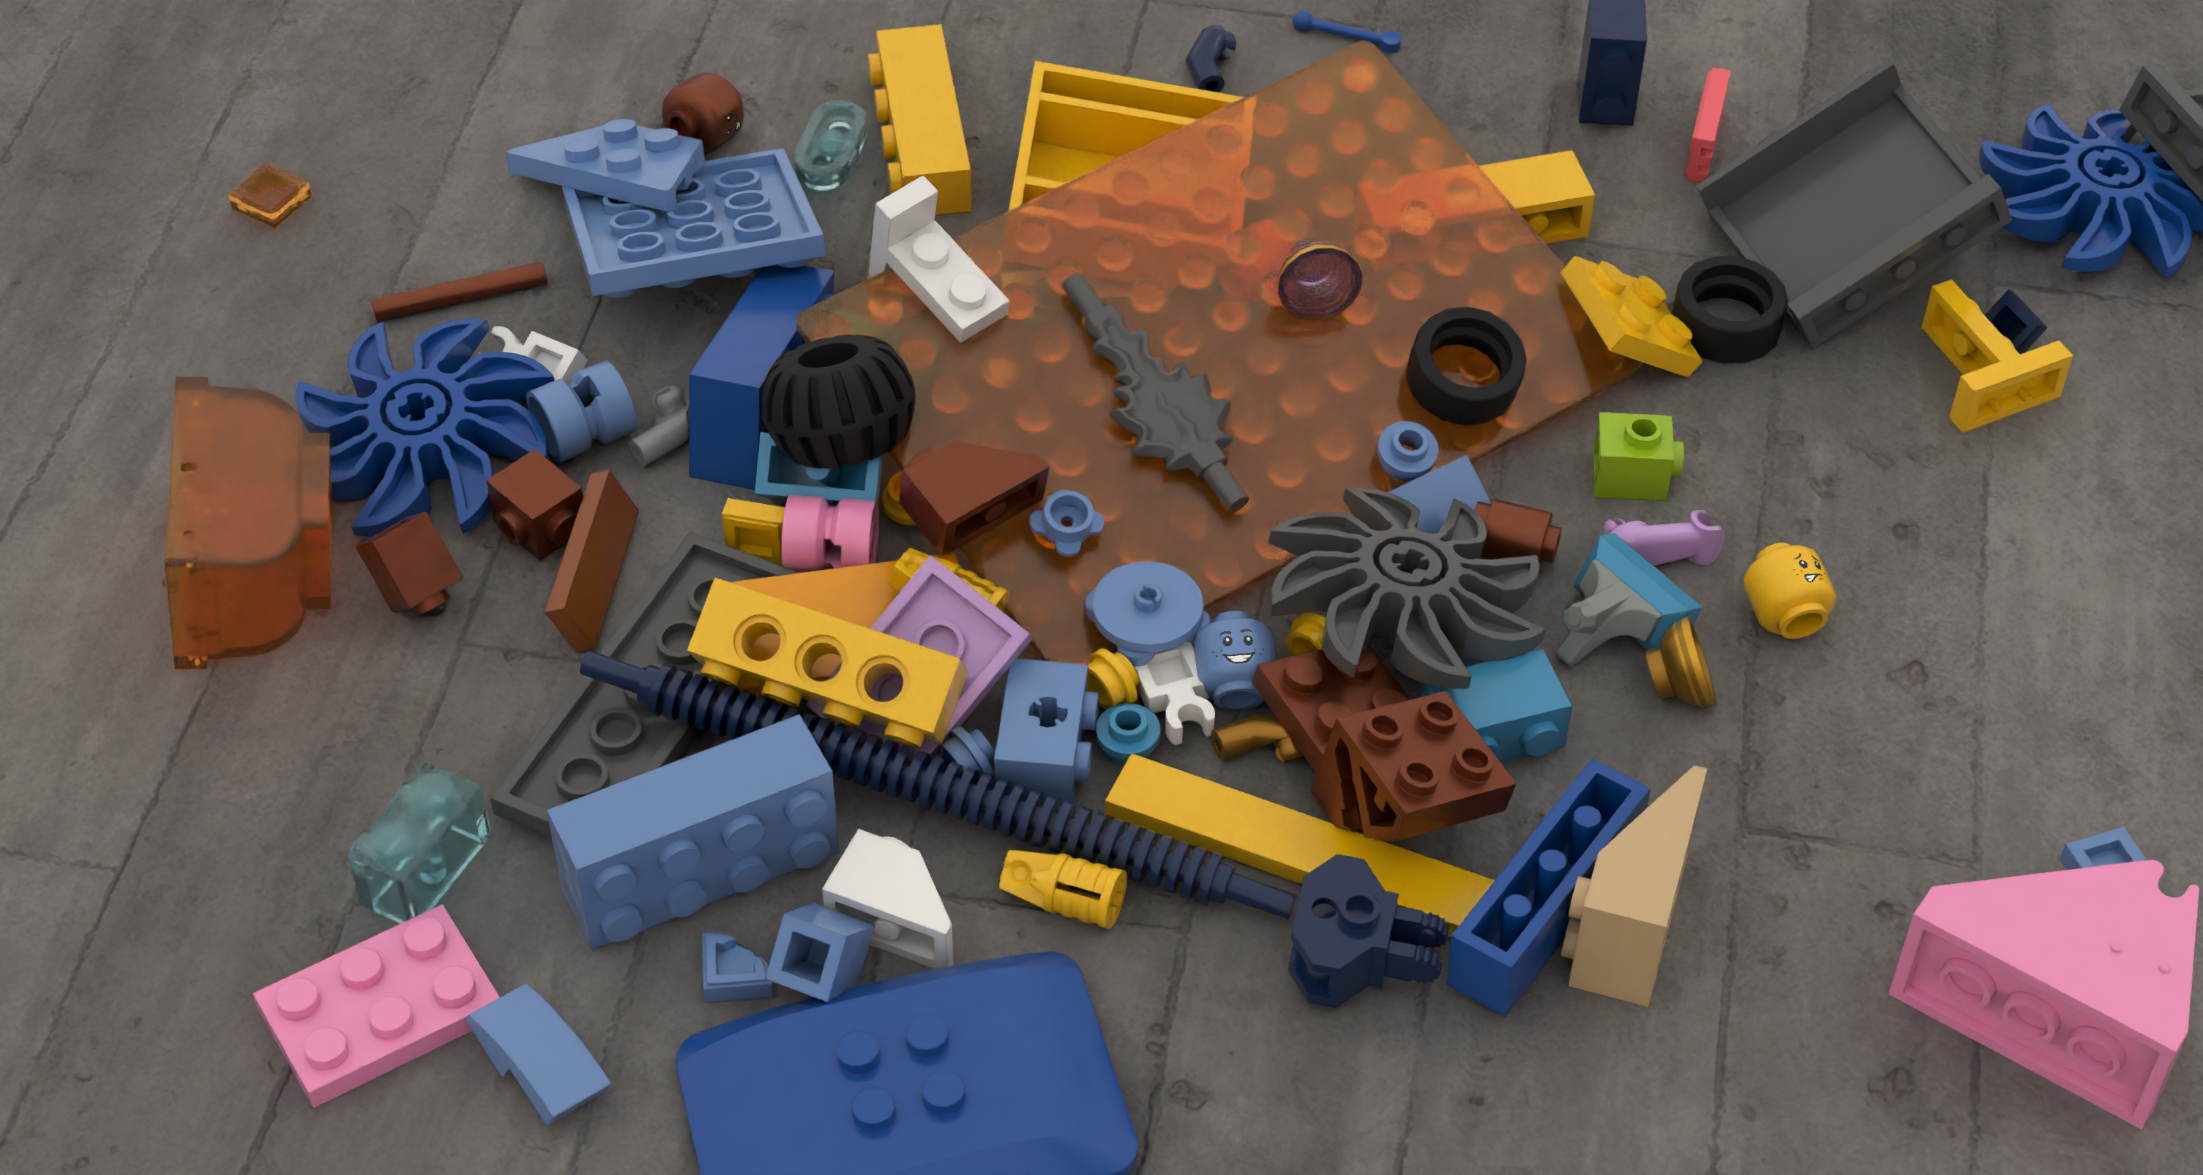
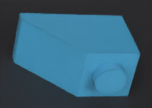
[755,432,883,505]

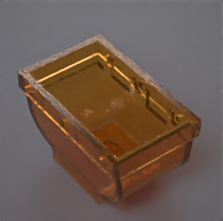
[165,377,333,669]

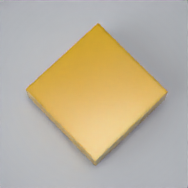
[722,498,785,565]

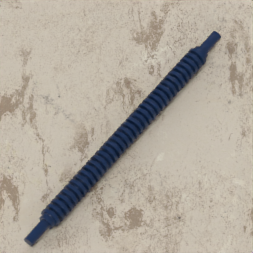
[580,650,1297,920]

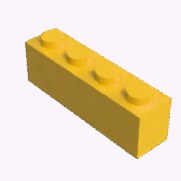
[868,24,972,215]
[1353,150,1595,274]

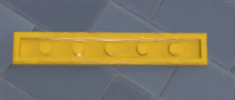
[1105,753,1495,937]

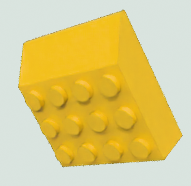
[1000,61,1256,293]

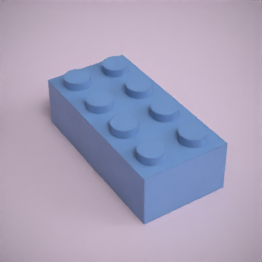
[547,714,839,951]

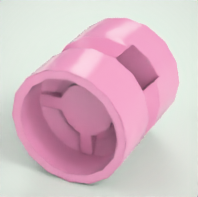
[782,494,879,573]

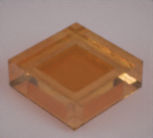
[228,162,312,229]

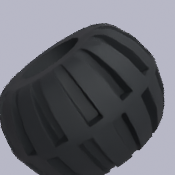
[762,335,915,469]

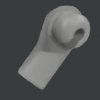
[628,385,689,467]

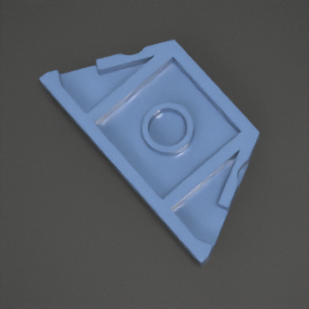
[505,119,705,212]

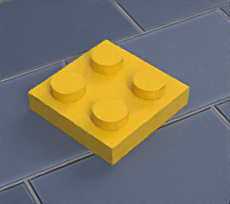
[1560,256,1703,378]

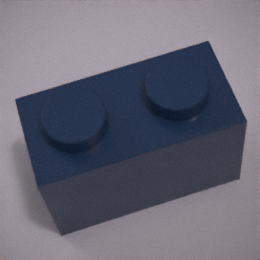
[1577,0,1647,126]

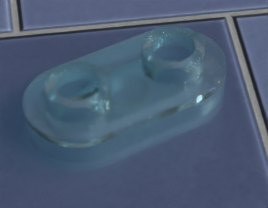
[794,100,867,191]

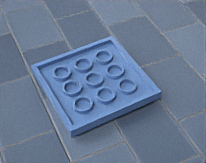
[562,148,826,298]

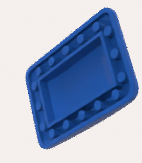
[676,951,1138,1175]

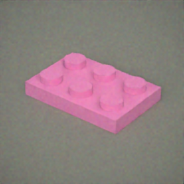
[253,904,500,1109]

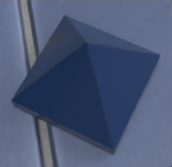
[1985,289,2048,354]

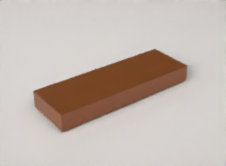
[545,470,639,653]

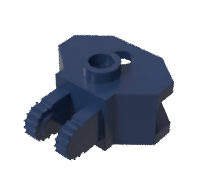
[1288,854,1449,1008]

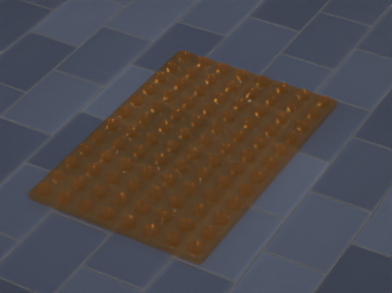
[796,41,1642,665]

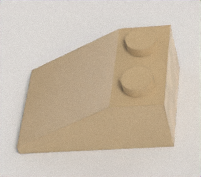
[1561,765,1707,1007]

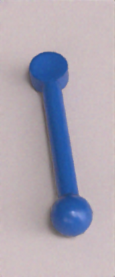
[1292,11,1402,53]

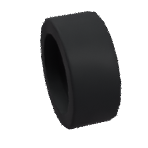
[1672,256,1788,363]
[1406,307,1527,426]

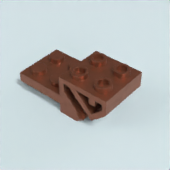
[1252,645,1517,841]

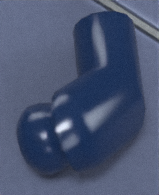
[1186,25,1236,93]

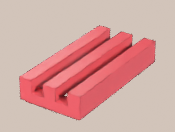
[1685,67,1731,182]

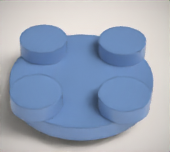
[1085,561,1210,666]

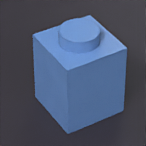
[765,903,876,1002]

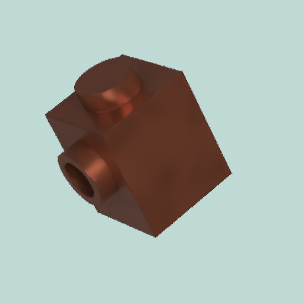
[486,449,583,561]
[355,512,463,615]

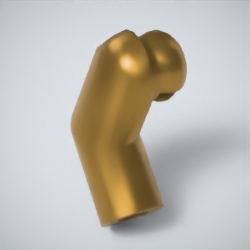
[1211,715,1303,762]

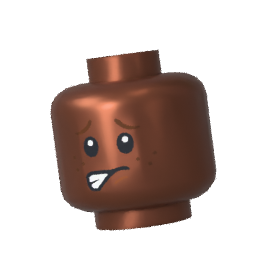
[661,72,744,153]

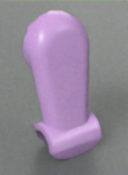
[1603,510,1725,566]

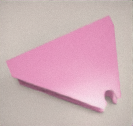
[1888,860,2200,1130]

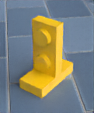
[1921,279,2073,433]

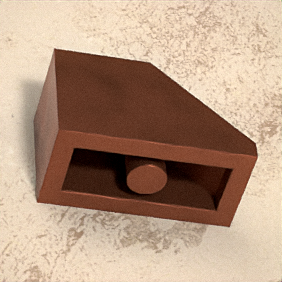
[899,441,1050,557]

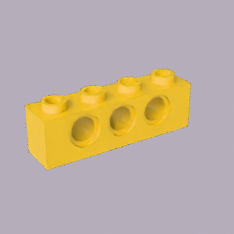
[687,577,968,748]

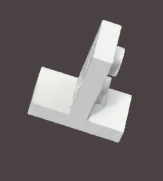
[868,175,1010,343]

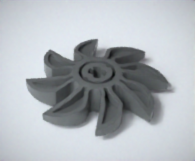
[1268,488,1546,689]

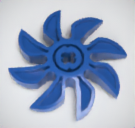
[1979,103,2203,278]
[285,318,555,537]

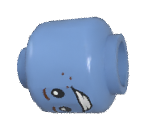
[1193,611,1277,711]

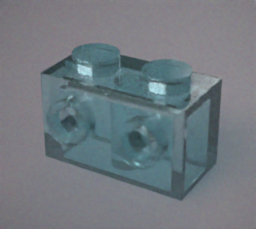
[347,762,492,924]

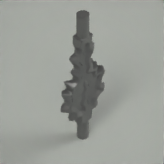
[1062,273,1249,513]

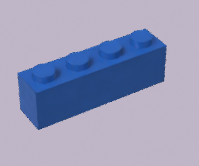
[1446,758,1651,1017]

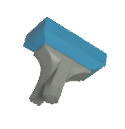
[1556,533,1703,669]

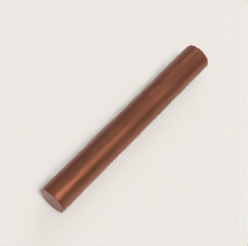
[371,261,548,322]

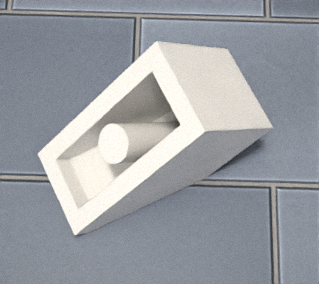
[822,829,954,969]

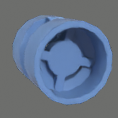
[526,360,637,463]

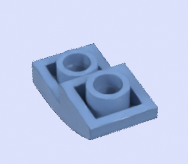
[465,983,612,1126]

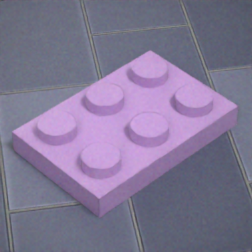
[806,555,1032,763]

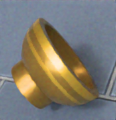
[1645,616,1717,707]

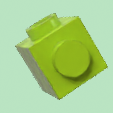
[1592,412,1684,501]

